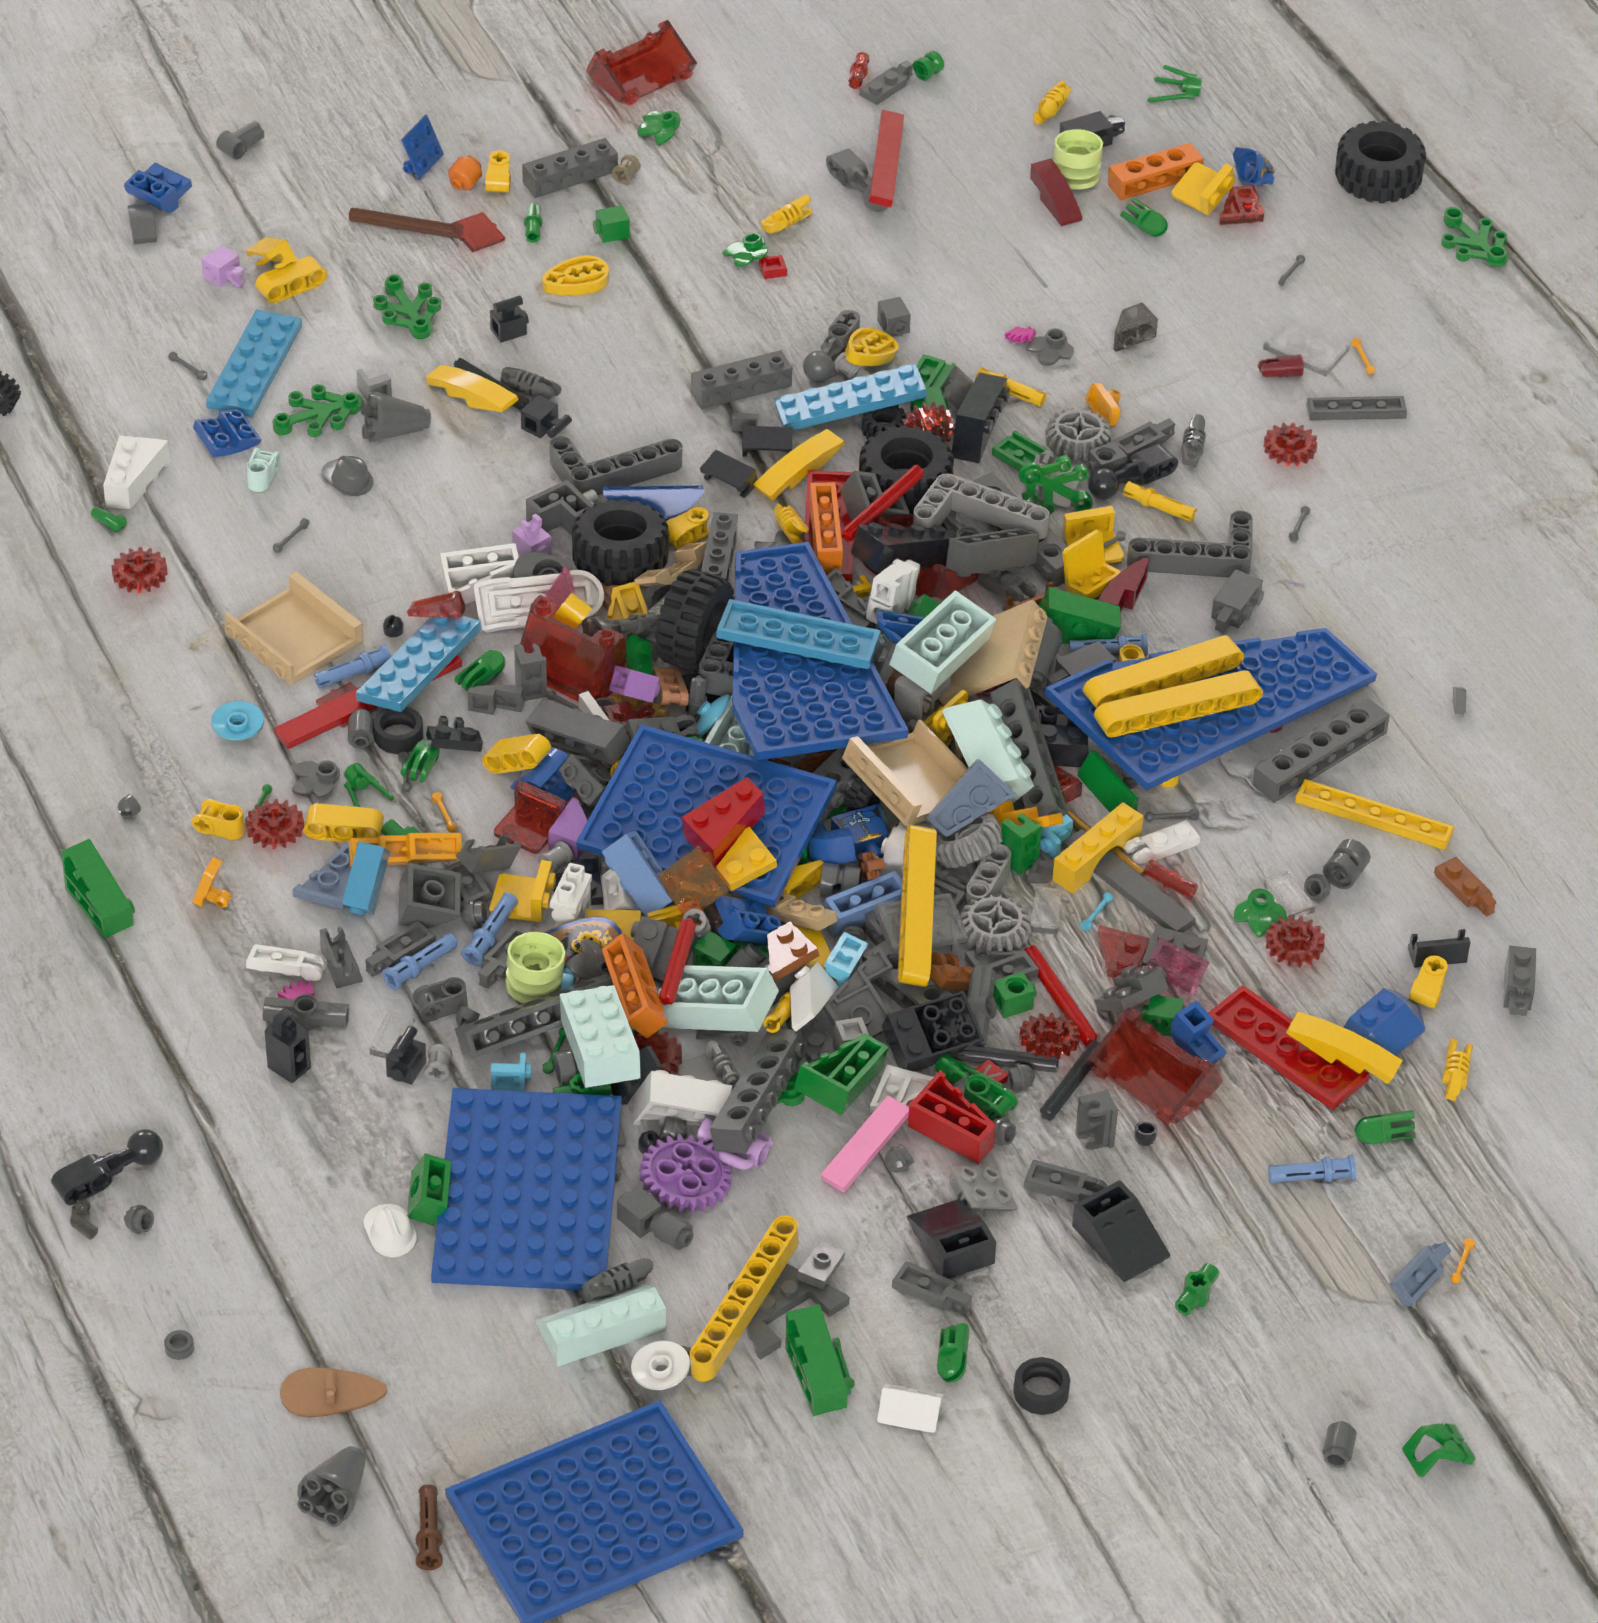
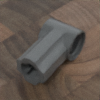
[216,121,264,160]

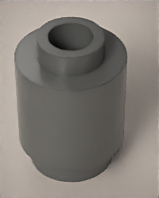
[348,709,374,748]
[725,943,765,967]
[650,1211,694,1250]
[1322,1421,1357,1467]

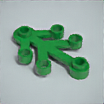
[1441,207,1508,267]
[373,274,441,339]
[272,384,363,437]
[1018,455,1093,514]

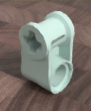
[246,447,281,492]

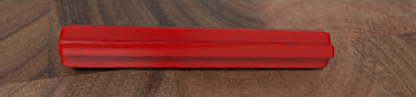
[659,918,696,1005]

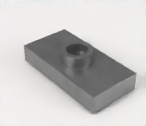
[797,1241,845,1289]

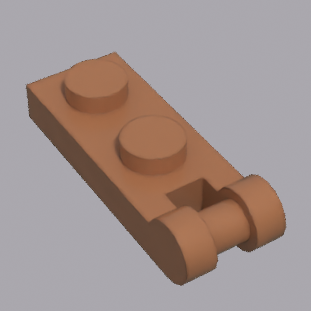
[653,667,688,706]

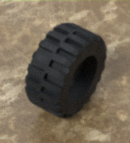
[1335,121,1426,203]
[859,425,954,516]
[572,499,669,586]
[655,569,735,673]

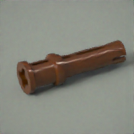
[415,1484,443,1570]

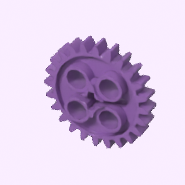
[639,1134,732,1214]

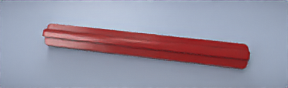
[841,465,925,542]
[1024,945,1098,1046]

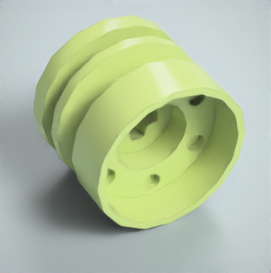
[1053,129,1103,190]
[505,932,565,1004]

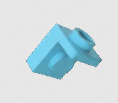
[1040,814,1073,860]
[491,1053,532,1091]

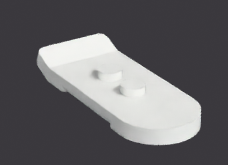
[474,570,604,633]

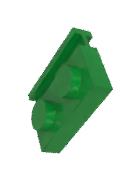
[916,354,956,392]
[992,430,1047,471]

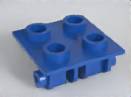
[401,114,444,179]

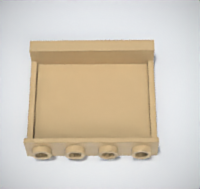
[225,571,363,685]
[939,600,1048,706]
[842,720,968,826]

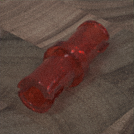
[848,52,870,89]
[1143,859,1198,899]

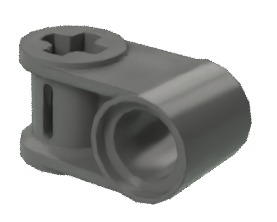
[412,977,468,1022]

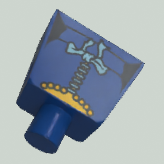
[831,804,888,862]

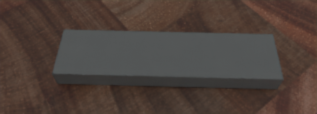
[1306,396,1407,420]

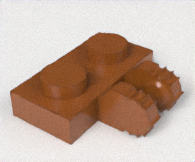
[930,952,974,991]

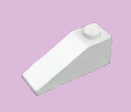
[790,962,839,1032]

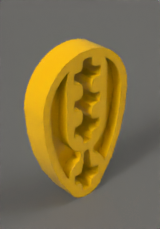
[542,255,609,296]
[845,327,899,366]

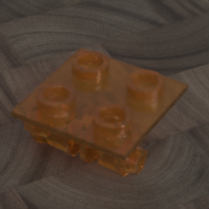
[657,846,728,916]

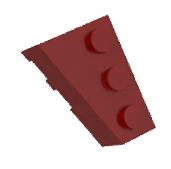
[682,777,765,870]
[908,1070,996,1165]

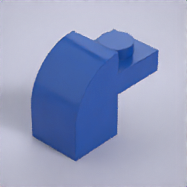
[808,823,856,864]
[1171,1001,1227,1070]

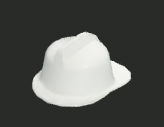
[364,1204,417,1258]

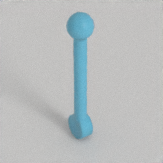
[1080,892,1113,931]

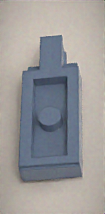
[1389,1242,1451,1307]

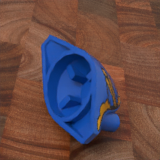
[1233,147,1275,185]

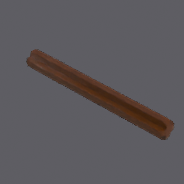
[349,207,463,239]

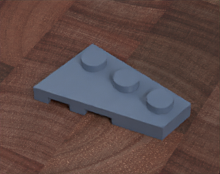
[925,759,1017,837]
[293,843,352,910]

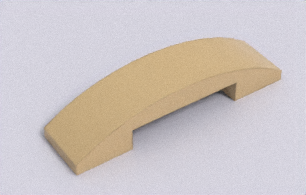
[634,542,707,587]

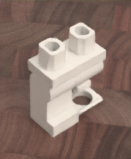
[866,559,920,624]
[550,863,592,927]

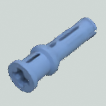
[1069,634,1148,656]
[314,644,391,689]
[461,892,518,966]
[382,933,458,990]
[1268,1154,1356,1184]

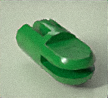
[1120,197,1168,237]
[454,650,505,691]
[400,739,440,783]
[1354,1110,1416,1144]
[937,1323,970,1383]

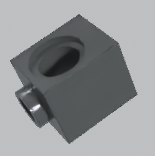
[877,297,911,337]
[1086,441,1127,475]

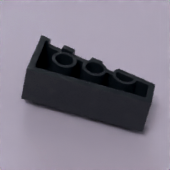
[952,372,1010,464]
[851,523,953,573]

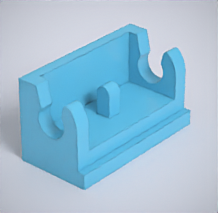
[824,932,869,992]

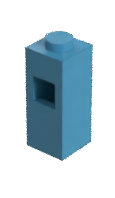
[342,841,390,917]

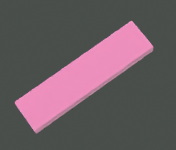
[821,1095,909,1193]

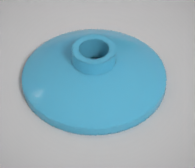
[696,694,731,737]
[211,701,264,740]

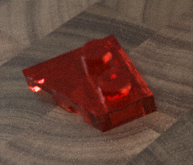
[1219,185,1264,225]
[1097,925,1149,978]

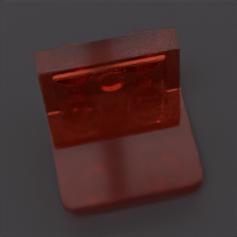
[494,780,565,854]

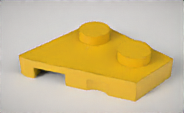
[607,582,649,620]
[716,827,777,891]

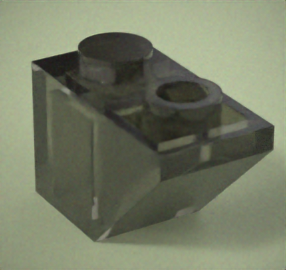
[1113,302,1158,352]

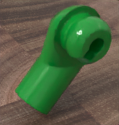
[91,507,127,531]

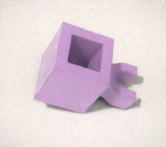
[202,245,245,288]
[512,514,551,556]

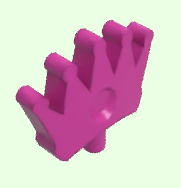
[1004,326,1036,343]
[278,980,314,999]

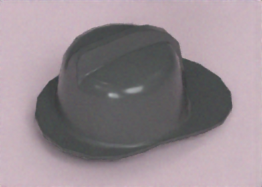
[322,455,374,496]
[514,552,572,578]

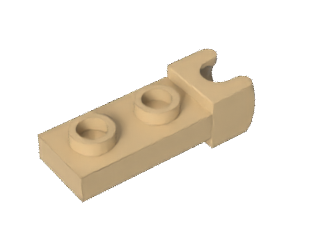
[764,893,837,931]

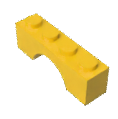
[1052,802,1143,894]

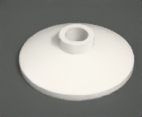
[631,1341,690,1390]

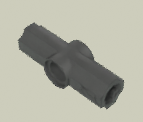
[967,966,997,1047]
[263,994,349,1031]

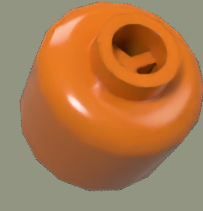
[448,155,482,190]

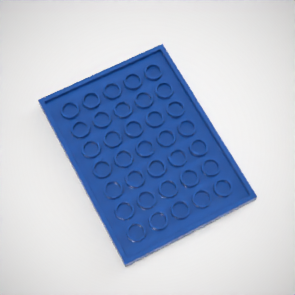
[576,724,837,907]
[431,1088,622,1290]
[445,1400,744,1623]

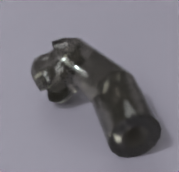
[70,1199,98,1239]

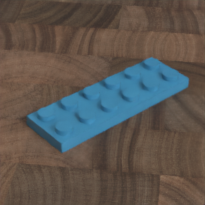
[206,309,302,417]
[774,364,927,430]
[716,599,881,669]
[356,610,482,712]

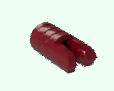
[1257,354,1304,378]

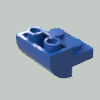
[124,162,192,212]
[510,748,577,814]
[715,895,781,946]

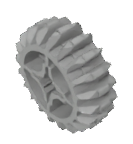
[1045,407,1112,464]
[936,813,1002,868]
[958,893,1031,955]

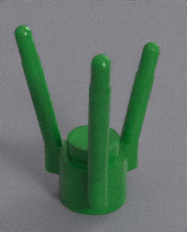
[1147,65,1202,102]
[344,763,394,807]
[935,1054,1004,1088]

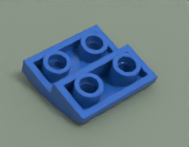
[193,409,261,457]

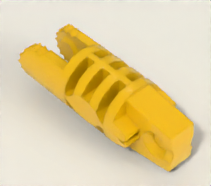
[1033,80,1071,125]
[760,194,812,234]
[773,504,809,544]
[1442,1038,1473,1101]

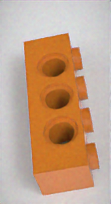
[1107,143,1204,200]
[809,482,843,574]
[602,933,668,1038]

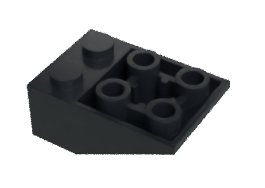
[882,991,984,1072]
[1072,1180,1170,1282]
[907,1199,997,1279]

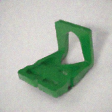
[1402,1423,1475,1477]

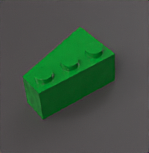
[1039,587,1121,644]
[61,838,135,938]
[794,1034,889,1116]
[785,1304,851,1416]

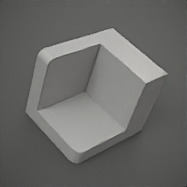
[356,369,392,400]
[833,1017,869,1051]

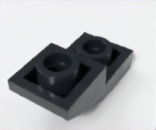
[611,1046,662,1105]

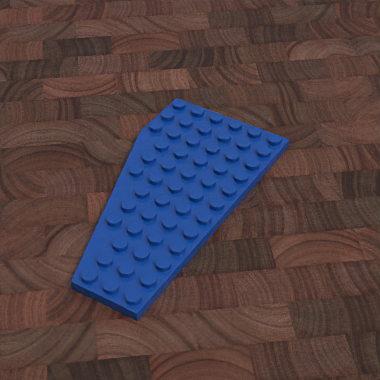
[732,542,909,761]
[1044,628,1377,791]

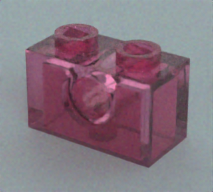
[1147,938,1210,995]

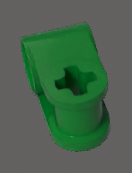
[963,1074,1018,1122]

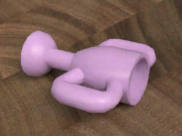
[697,1117,774,1170]

